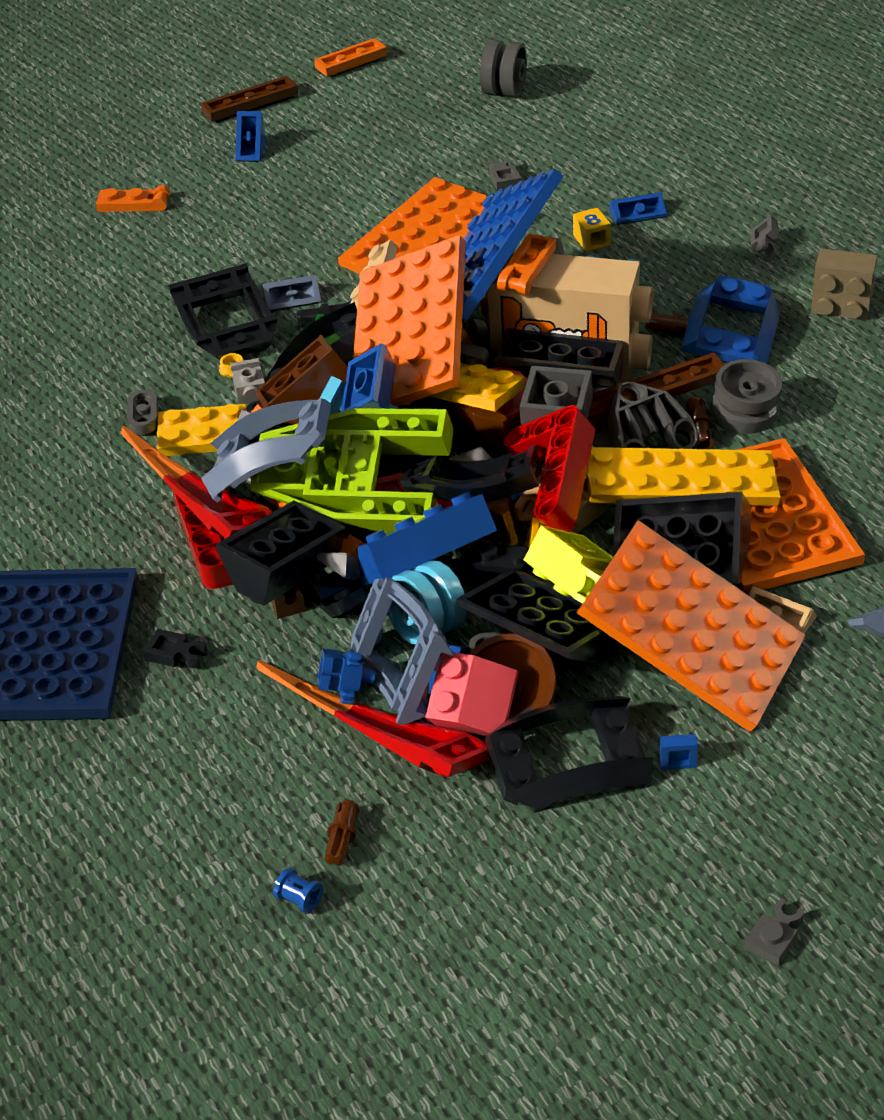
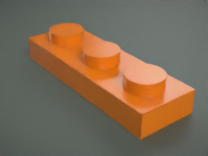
[314,38,387,77]

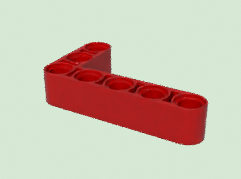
[504,405,595,532]
[172,470,233,589]

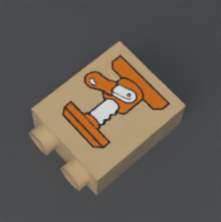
[488,250,654,384]

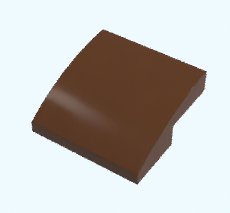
[451,402,511,458]

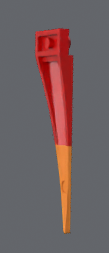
[121,426,272,539]
[256,660,491,777]

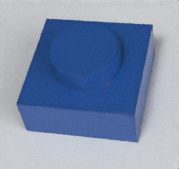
[659,734,698,770]

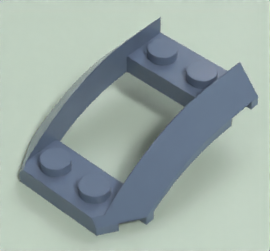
[201,398,331,502]
[351,577,454,725]

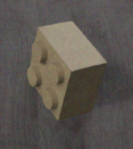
[811,248,877,320]

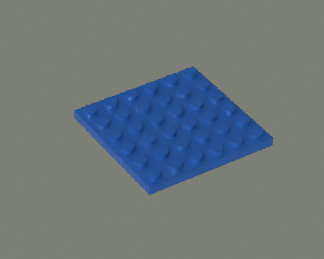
[462,169,564,322]

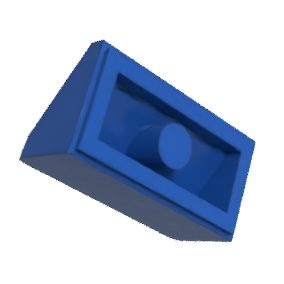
[609,192,668,225]

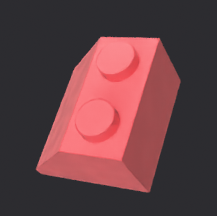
[425,652,519,736]

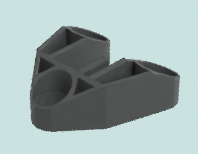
[607,382,698,449]

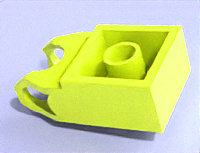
[524,525,613,604]

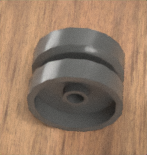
[480,39,527,97]
[712,359,782,434]

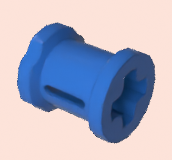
[273,867,323,914]

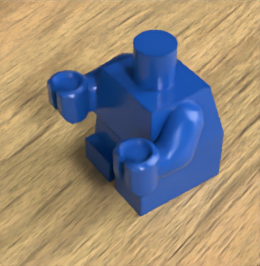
[317,648,376,705]

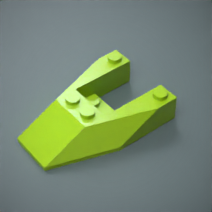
[249,408,454,534]

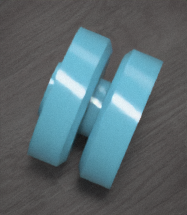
[388,561,467,644]

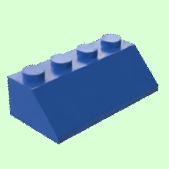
[358,492,497,585]

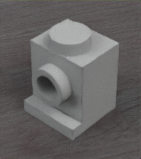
[230,358,265,404]

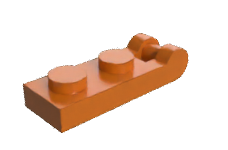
[96,185,171,212]
[497,233,556,295]

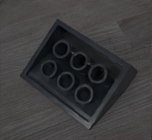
[612,491,752,586]
[455,567,620,664]

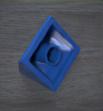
[341,343,396,412]

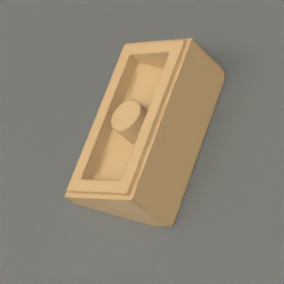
[748,586,817,634]

